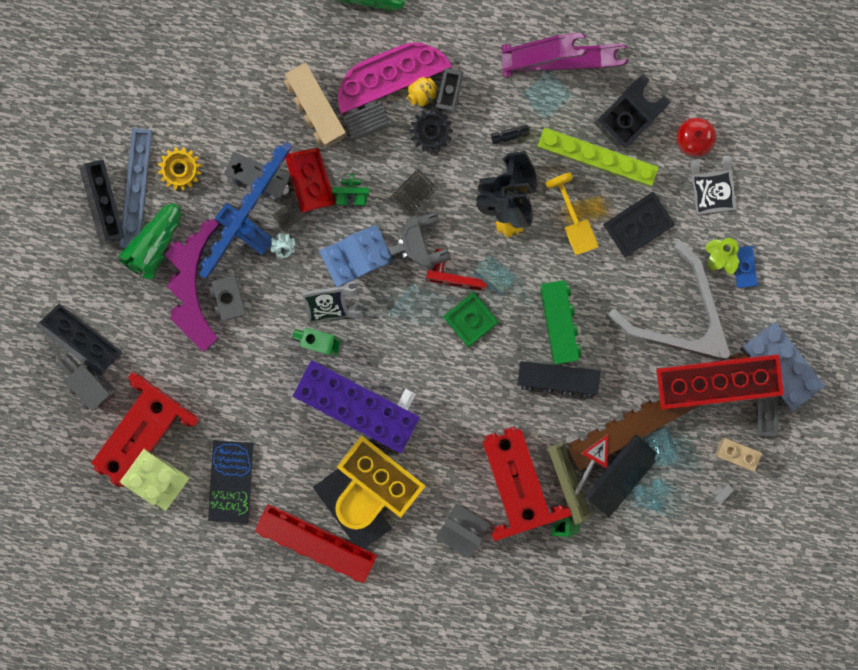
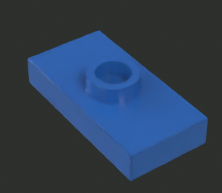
[735,246,758,288]

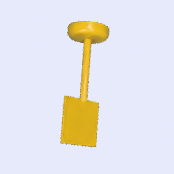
[545,172,599,256]

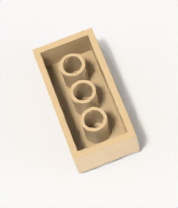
[284,62,347,148]

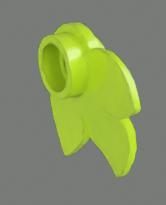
[705,238,739,275]

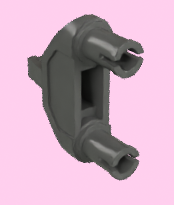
[389,211,451,270]

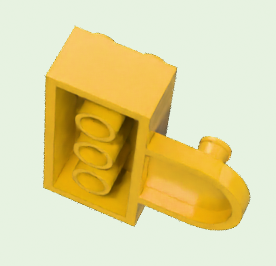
[335,435,425,529]

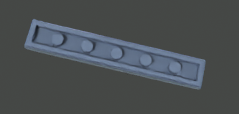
[119,128,153,248]

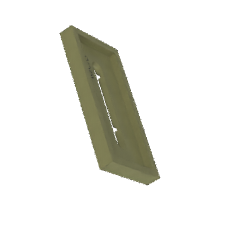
[548,441,591,525]

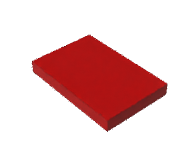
[285,147,336,213]

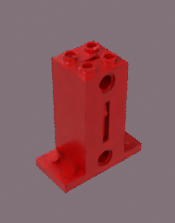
[91,372,201,488]
[482,426,572,541]

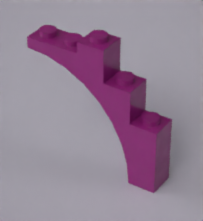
[164,218,220,352]

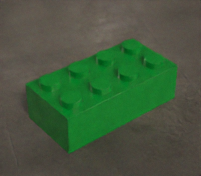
[539,280,582,365]

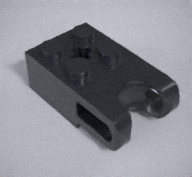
[593,74,671,151]

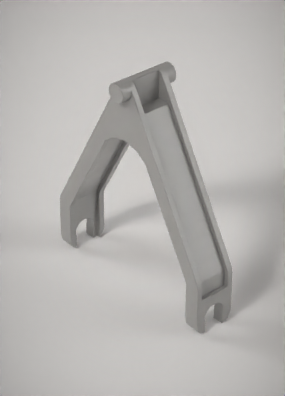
[608,240,730,360]

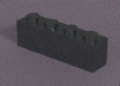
[80,159,125,246]
[517,361,601,398]

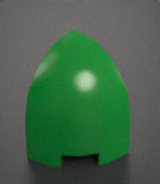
[550,516,580,537]

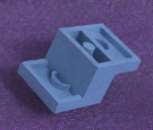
[319,225,394,287]

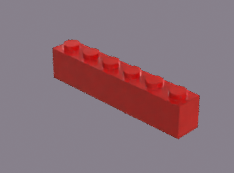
[254,504,377,583]

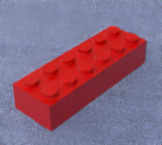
[656,354,784,410]

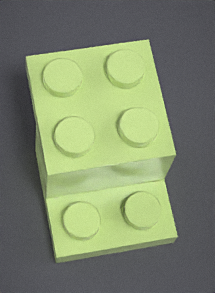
[120,449,190,511]

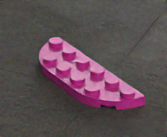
[338,43,452,115]

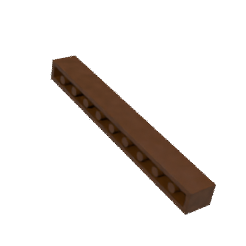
[567,352,748,471]

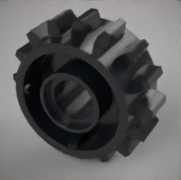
[409,109,453,154]

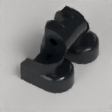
[476,151,537,228]

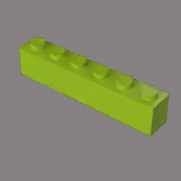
[537,127,659,188]

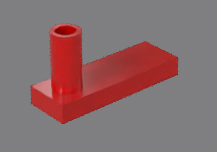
[426,249,487,292]

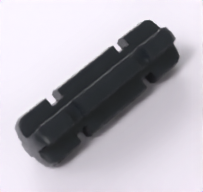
[491,125,530,144]

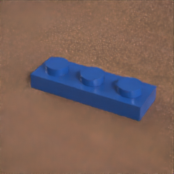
[215,203,272,256]

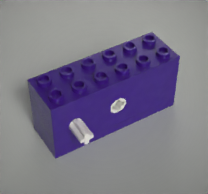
[292,360,420,453]

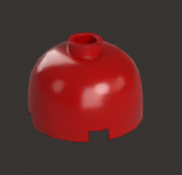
[676,117,717,157]

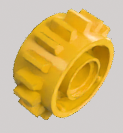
[158,147,202,191]

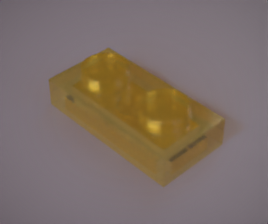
[562,195,606,225]

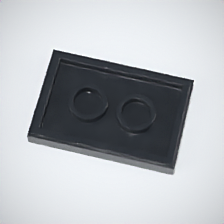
[603,192,675,258]

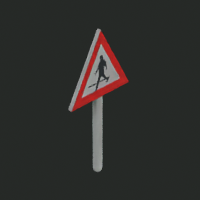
[574,434,608,495]

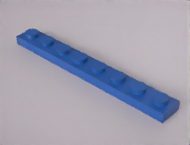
[199,142,293,279]

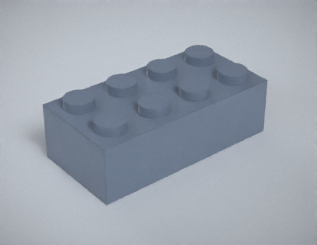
[741,322,825,411]

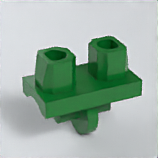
[333,173,369,206]

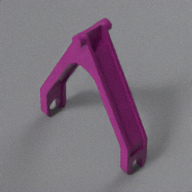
[501,33,629,77]

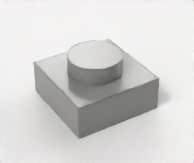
[713,484,734,505]

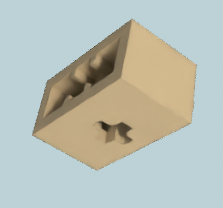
[715,438,762,472]

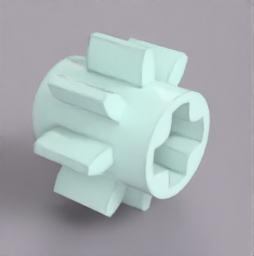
[270,233,295,258]

